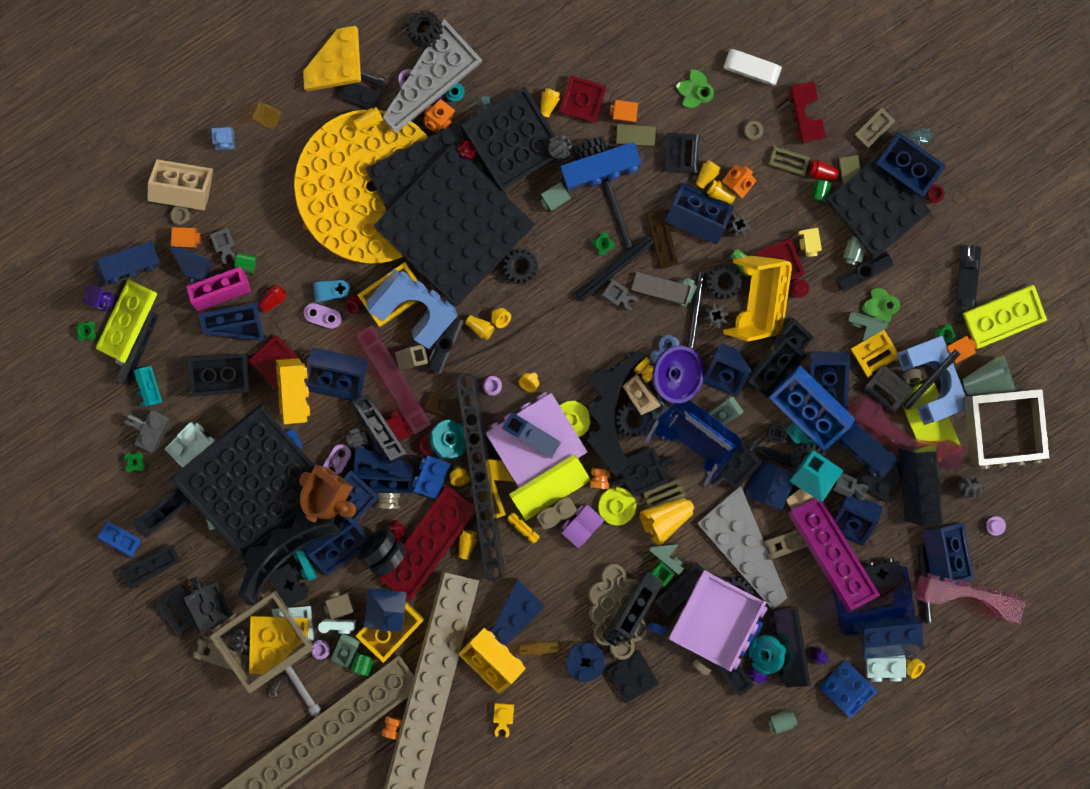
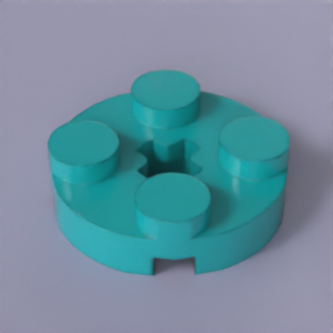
[429,420,466,459]
[749,635,786,674]

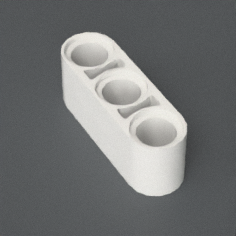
[723,49,782,86]

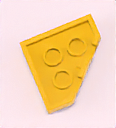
[303,26,361,91]
[249,616,309,675]

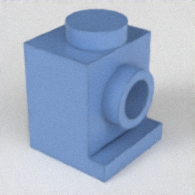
[212,127,235,150]

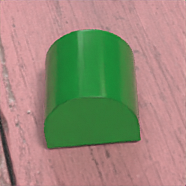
[811,180,831,203]
[234,253,257,275]
[650,560,676,587]
[350,652,374,676]

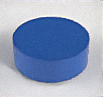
[647,623,667,635]

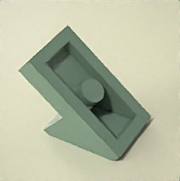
[848,311,889,341]
[705,396,744,431]
[649,544,684,574]
[330,633,360,669]

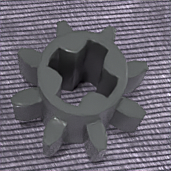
[548,135,572,159]
[728,214,751,237]
[704,304,728,328]
[346,428,369,450]
[958,476,983,499]
[230,629,250,653]

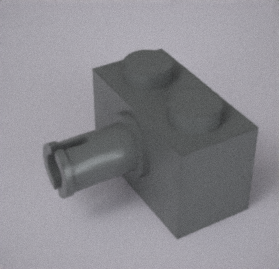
[125,410,172,453]

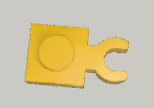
[493,703,514,737]

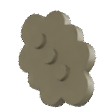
[588,564,647,660]

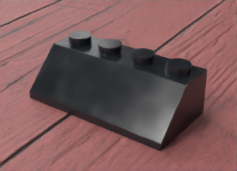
[898,445,944,526]
[769,606,811,688]

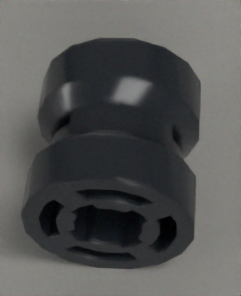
[767,424,787,443]

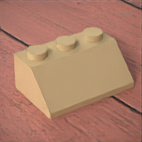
[148,159,213,210]

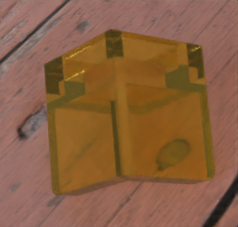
[252,101,283,130]

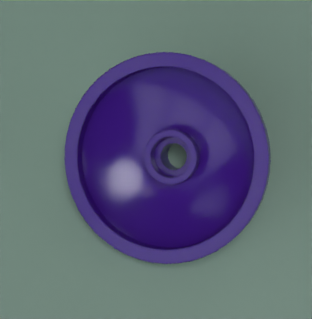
[652,346,704,403]

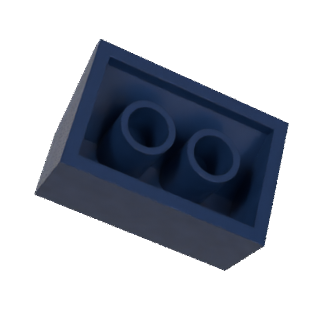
[876,132,946,197]
[665,183,734,245]
[305,347,369,400]
[304,517,369,576]
[923,523,974,588]
[860,616,923,660]

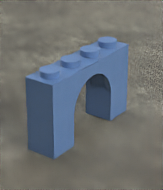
[366,268,458,349]
[896,336,966,425]

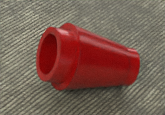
[808,160,838,181]
[259,285,287,312]

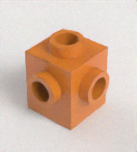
[423,99,455,133]
[721,164,757,199]

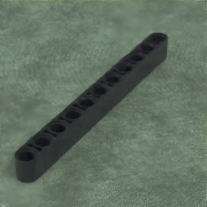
[457,373,505,582]

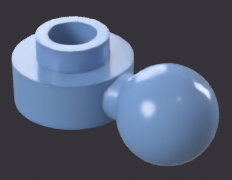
[649,335,679,365]

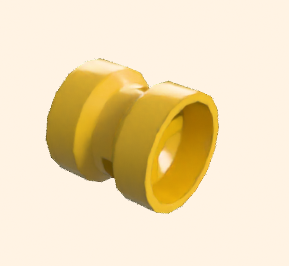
[633,357,654,384]

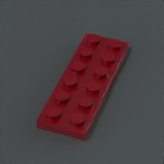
[379,486,476,601]

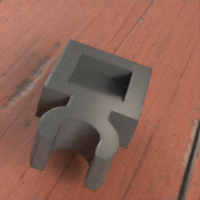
[210,228,236,264]
[602,279,638,311]
[833,473,869,500]

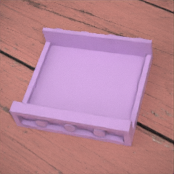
[486,392,587,488]
[668,570,767,671]

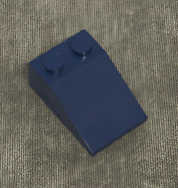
[809,351,850,410]

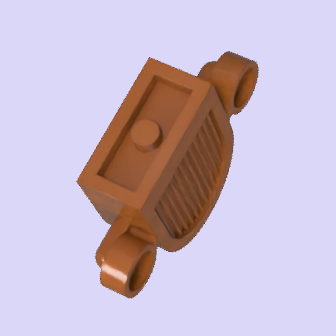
[300,465,356,522]

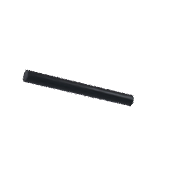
[602,178,633,249]
[687,272,705,349]
[903,349,961,410]
[917,546,933,623]

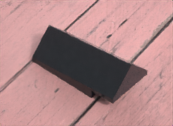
[746,318,814,398]

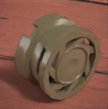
[373,492,400,509]

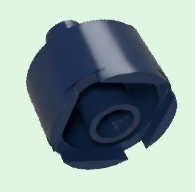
[566,642,605,682]

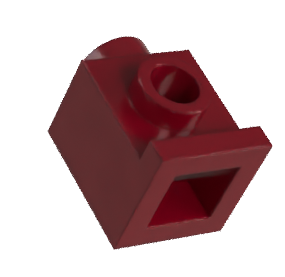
[386,412,413,441]

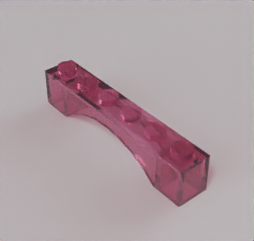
[356,325,432,434]
[853,396,968,472]
[914,574,1026,624]

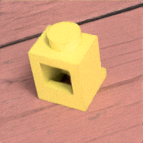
[797,228,822,258]

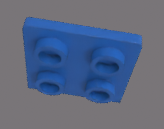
[412,455,451,500]
[820,661,877,718]

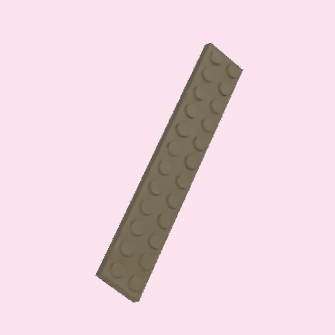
[384,571,479,789]
[221,655,414,789]

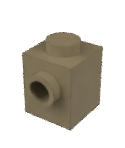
[395,345,428,370]
[324,592,355,619]

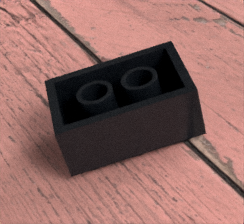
[188,353,251,397]

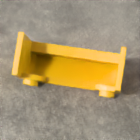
[723,256,792,342]

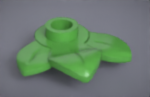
[676,70,714,108]
[862,288,900,322]

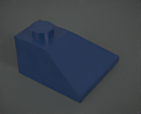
[171,246,213,283]
[703,342,751,398]
[364,588,407,632]

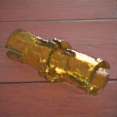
[519,641,559,656]

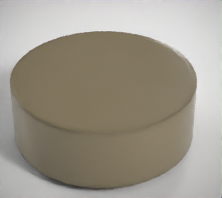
[744,121,763,140]
[170,206,190,225]
[903,369,923,385]
[693,658,712,675]

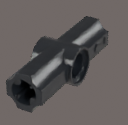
[835,251,894,293]
[426,318,464,374]

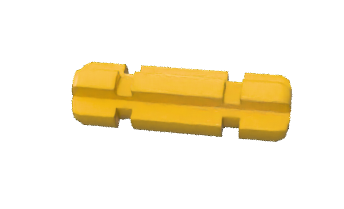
[507,513,539,544]

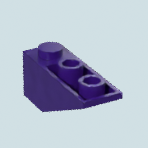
[82,284,115,311]

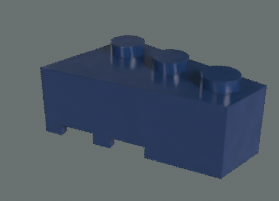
[93,241,160,287]
[199,301,265,341]
[839,421,897,479]
[354,446,414,494]
[491,579,545,646]

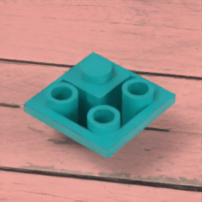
[790,449,844,502]

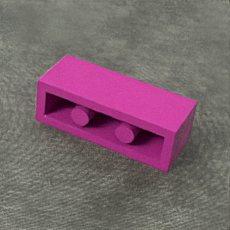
[186,267,251,311]

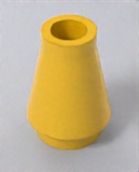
[540,88,560,118]
[354,107,383,131]
[695,160,721,189]
[706,180,736,205]
[465,315,495,340]
[458,530,478,560]

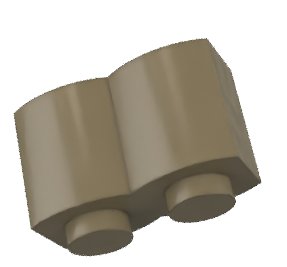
[537,497,577,529]

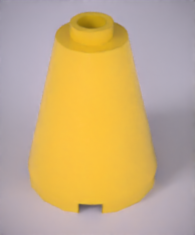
[639,498,694,546]

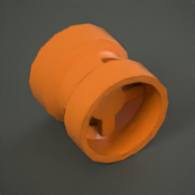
[590,468,610,489]
[381,716,402,740]

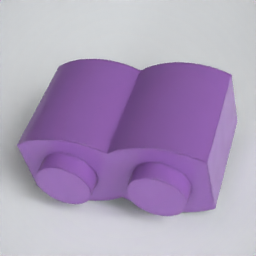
[561,505,604,549]

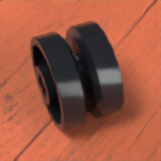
[357,528,407,577]

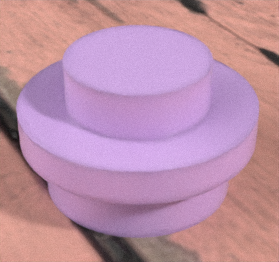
[483,376,502,395]
[986,516,1006,536]
[311,640,330,659]

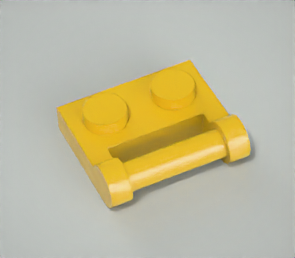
[851,330,899,378]

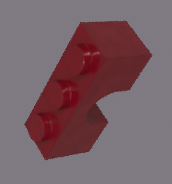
[788,81,826,144]

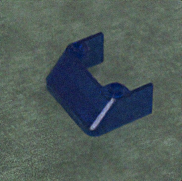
[645,400,742,487]
[829,565,915,635]

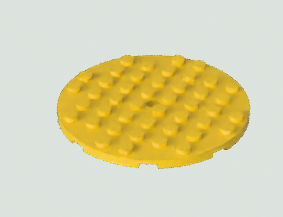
[294,110,428,264]

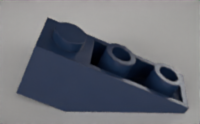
[502,412,561,459]

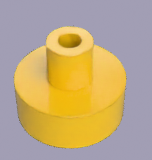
[491,308,511,328]
[519,372,539,393]
[450,466,470,486]
[906,658,925,679]

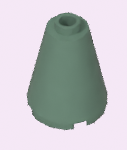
[961,355,1016,396]

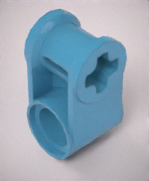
[313,280,351,302]

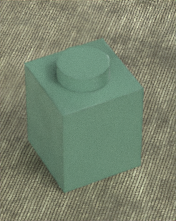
[540,182,571,212]

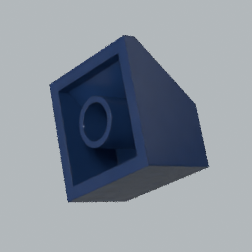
[745,460,794,510]
[833,494,883,546]

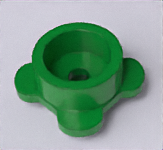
[592,233,615,255]
[76,321,96,341]
[934,324,957,344]
[124,452,144,472]

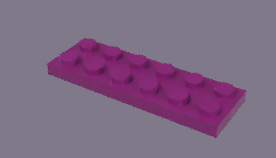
[788,499,880,613]

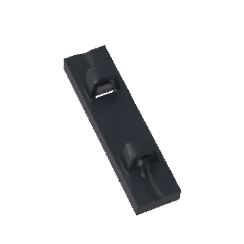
[954,245,981,322]
[115,311,159,385]
[350,394,407,464]

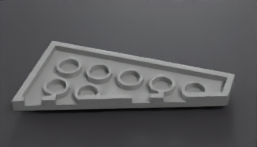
[383,19,482,134]
[697,486,787,610]

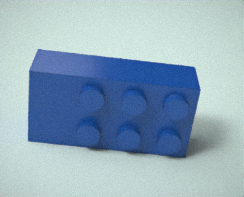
[560,142,642,191]
[769,366,855,451]

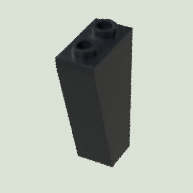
[602,572,664,646]

